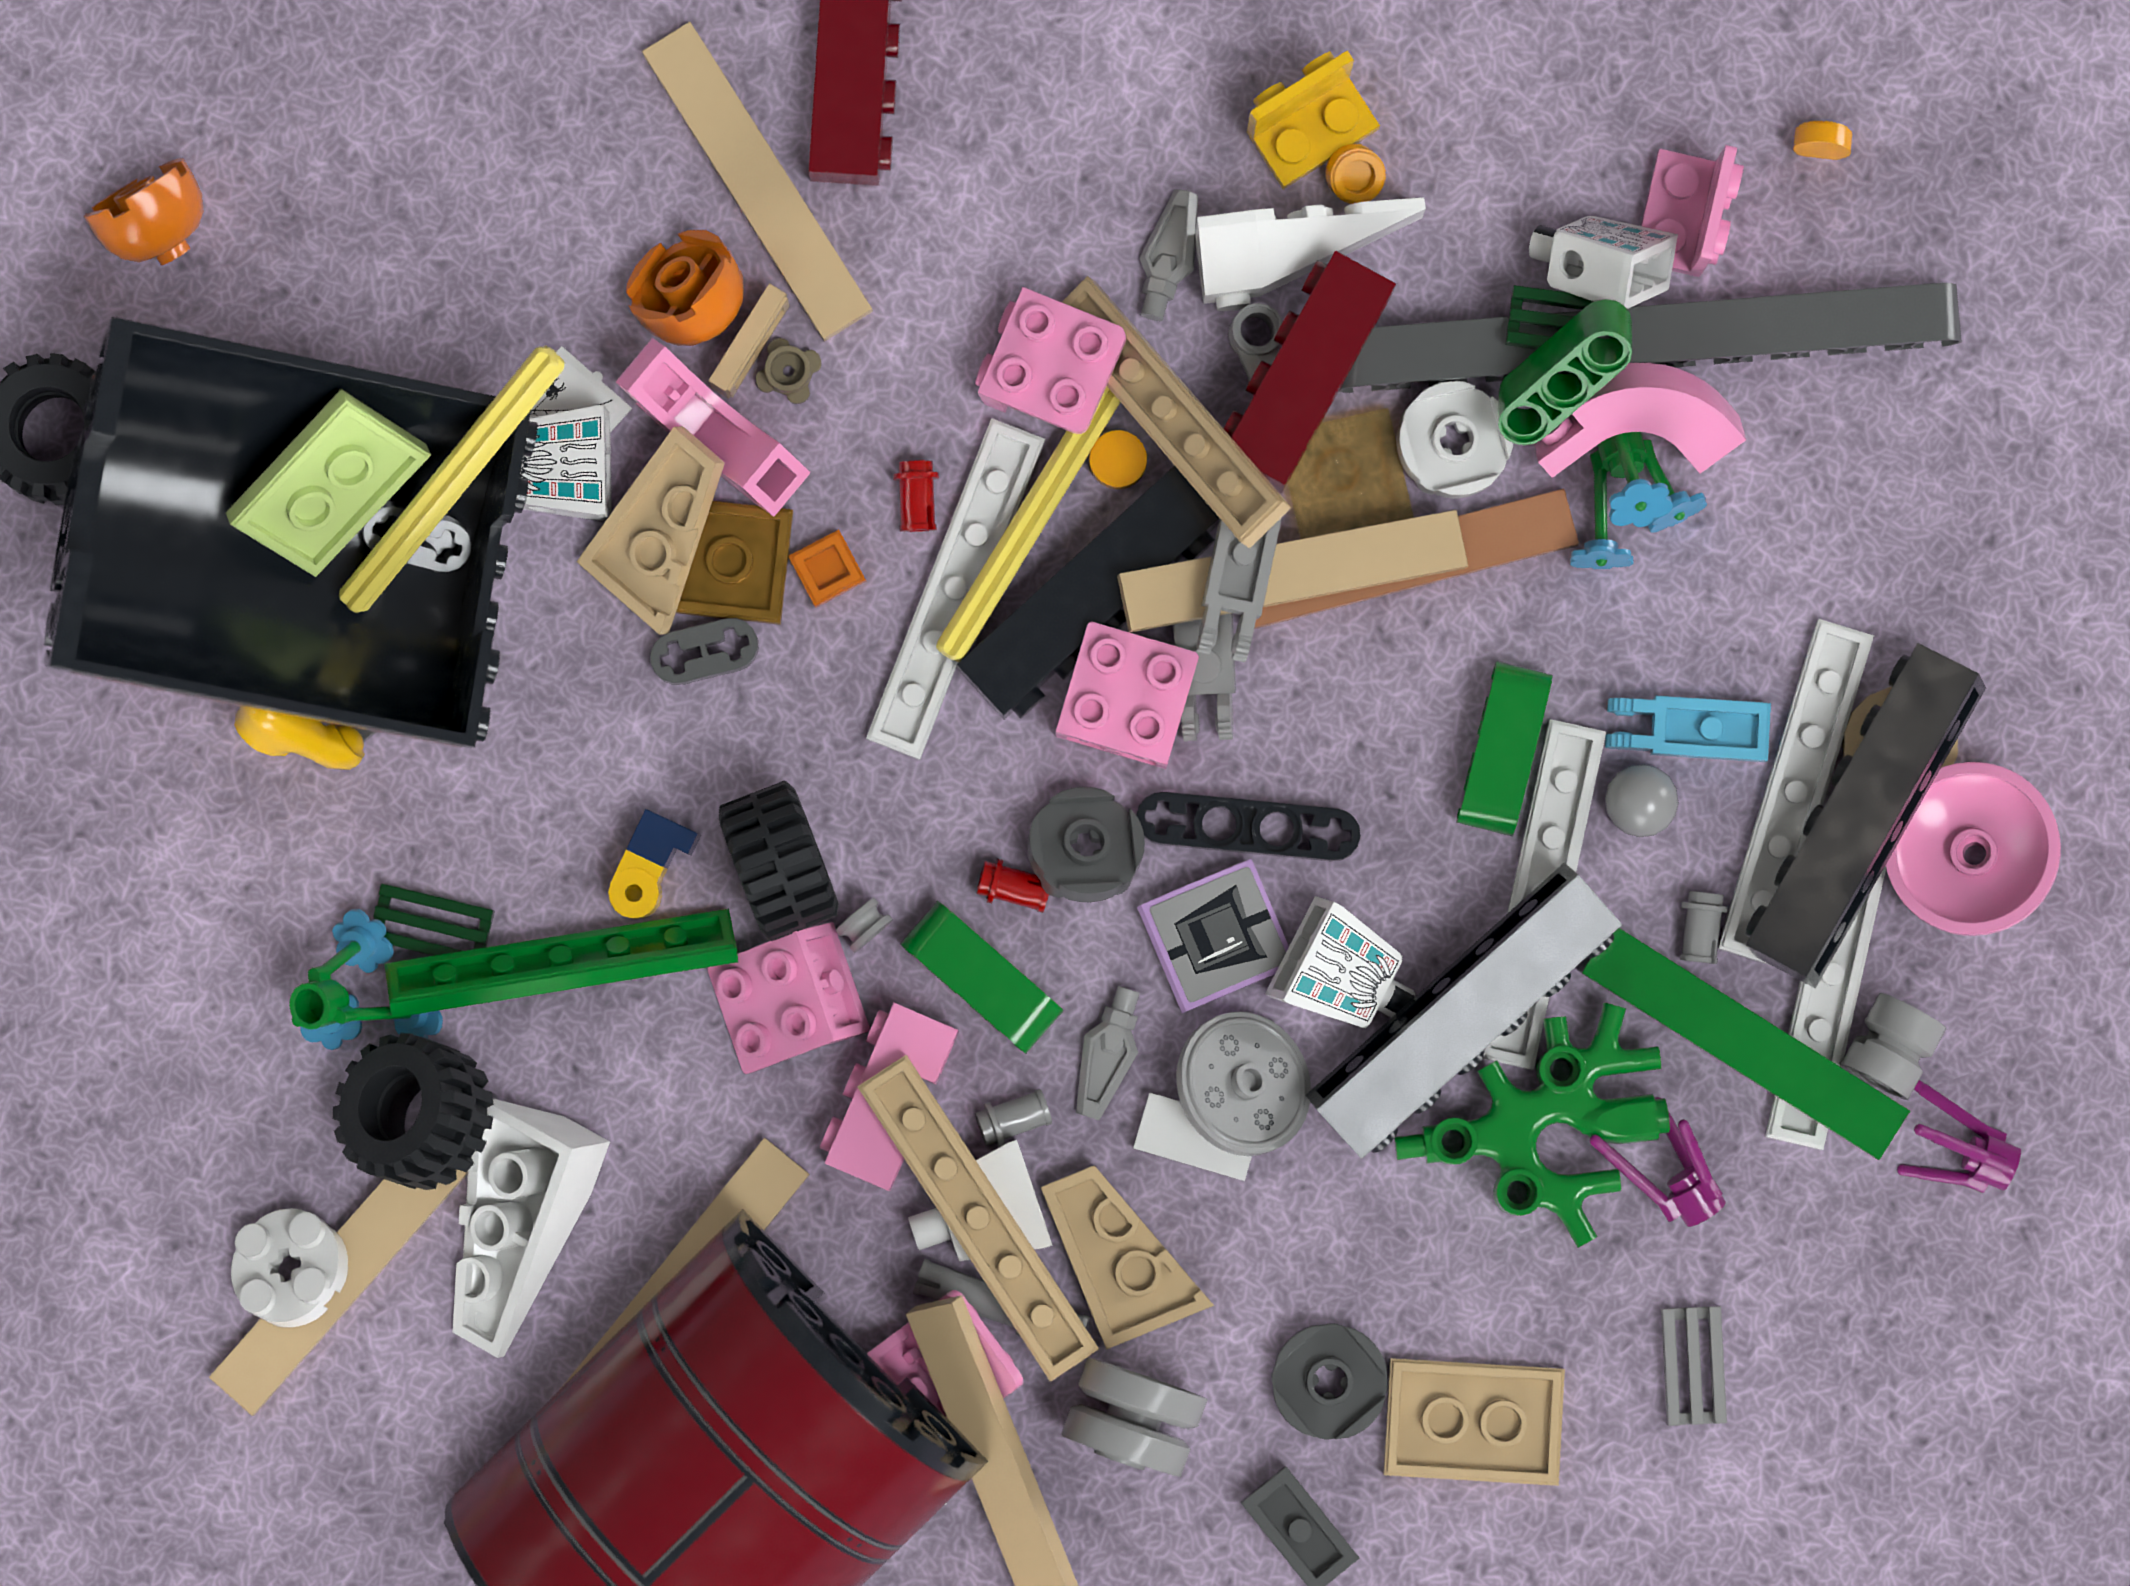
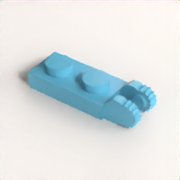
[1605,696,1771,762]

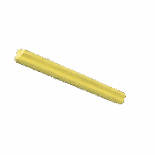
[339,346,565,613]
[936,386,1120,662]

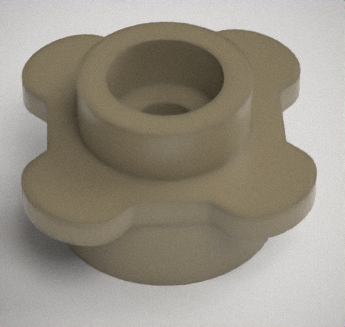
[756,338,822,404]

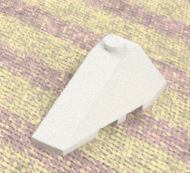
[1195,197,1426,311]
[452,1099,610,1358]

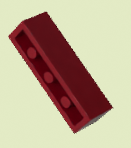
[809,0,902,186]
[1223,250,1396,494]

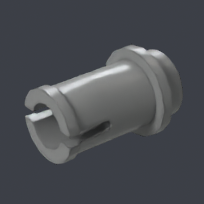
[1680,891,1728,964]
[975,1089,1052,1147]

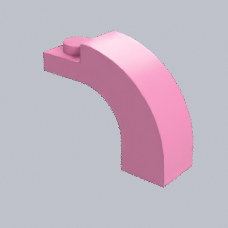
[616,338,811,517]
[1534,363,1746,478]

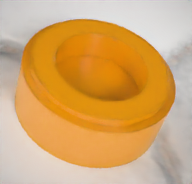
[1793,121,1852,160]
[1325,144,1386,204]
[1089,430,1147,490]

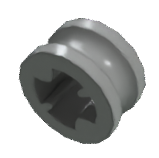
[835,898,893,953]

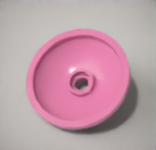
[1886,762,2061,936]

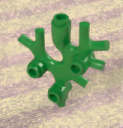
[1394,1003,1670,1248]

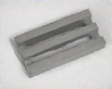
[1661,1306,1727,1426]

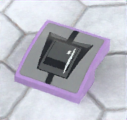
[1137,859,1289,1013]

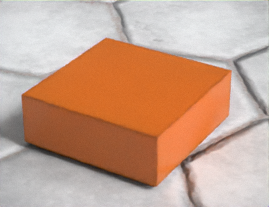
[788,529,866,608]

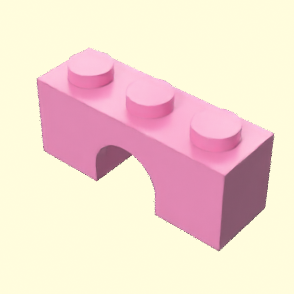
[820,1003,959,1191]

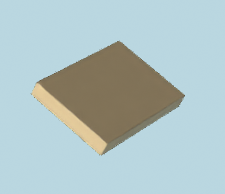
[1383,1358,1565,1486]

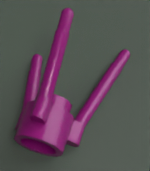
[1897,1080,2021,1193]
[1589,1097,1726,1227]

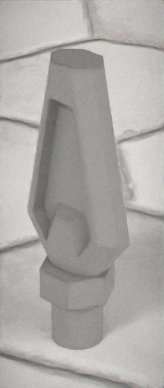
[1140,189,1198,321]
[1076,986,1140,1120]

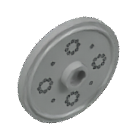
[1176,1012,1311,1156]

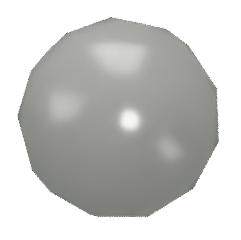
[1605,764,1679,837]

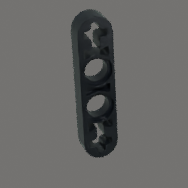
[1136,792,1361,862]

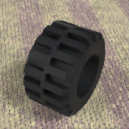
[0,353,96,506]
[718,780,838,941]
[332,1033,494,1190]

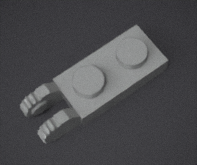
[1196,517,1282,662]
[1174,613,1236,741]

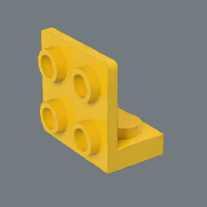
[1246,51,1380,190]

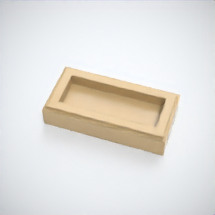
[708,283,790,399]

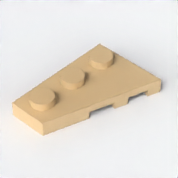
[576,426,725,635]
[1041,1165,1214,1350]

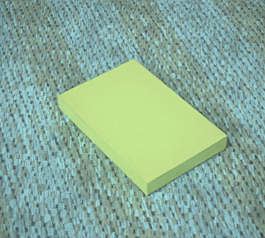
[226,389,431,577]

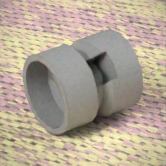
[1841,993,1946,1100]

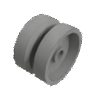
[1061,1357,1208,1477]

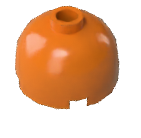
[83,158,204,266]
[626,230,744,346]

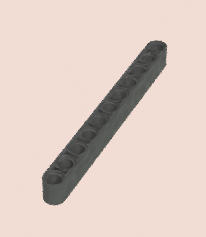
[1339,283,1962,393]

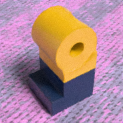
[608,809,701,919]

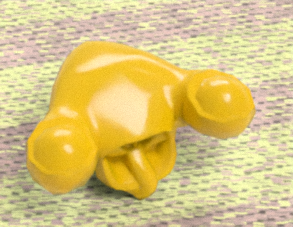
[234,706,365,770]

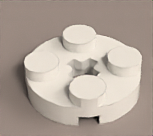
[1396,381,1513,499]
[231,1209,348,1327]

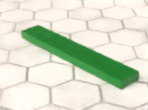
[384,909,738,1018]
[1582,928,1910,1161]

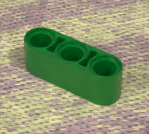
[1498,299,1632,445]
[1456,661,1553,837]
[900,900,1064,1054]

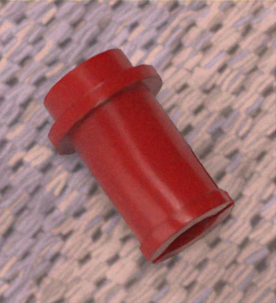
[893,460,939,532]
[976,858,1049,913]

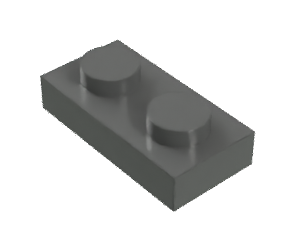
[1240,1466,1360,1586]

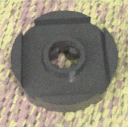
[1027,787,1145,903]
[1271,1323,1388,1440]

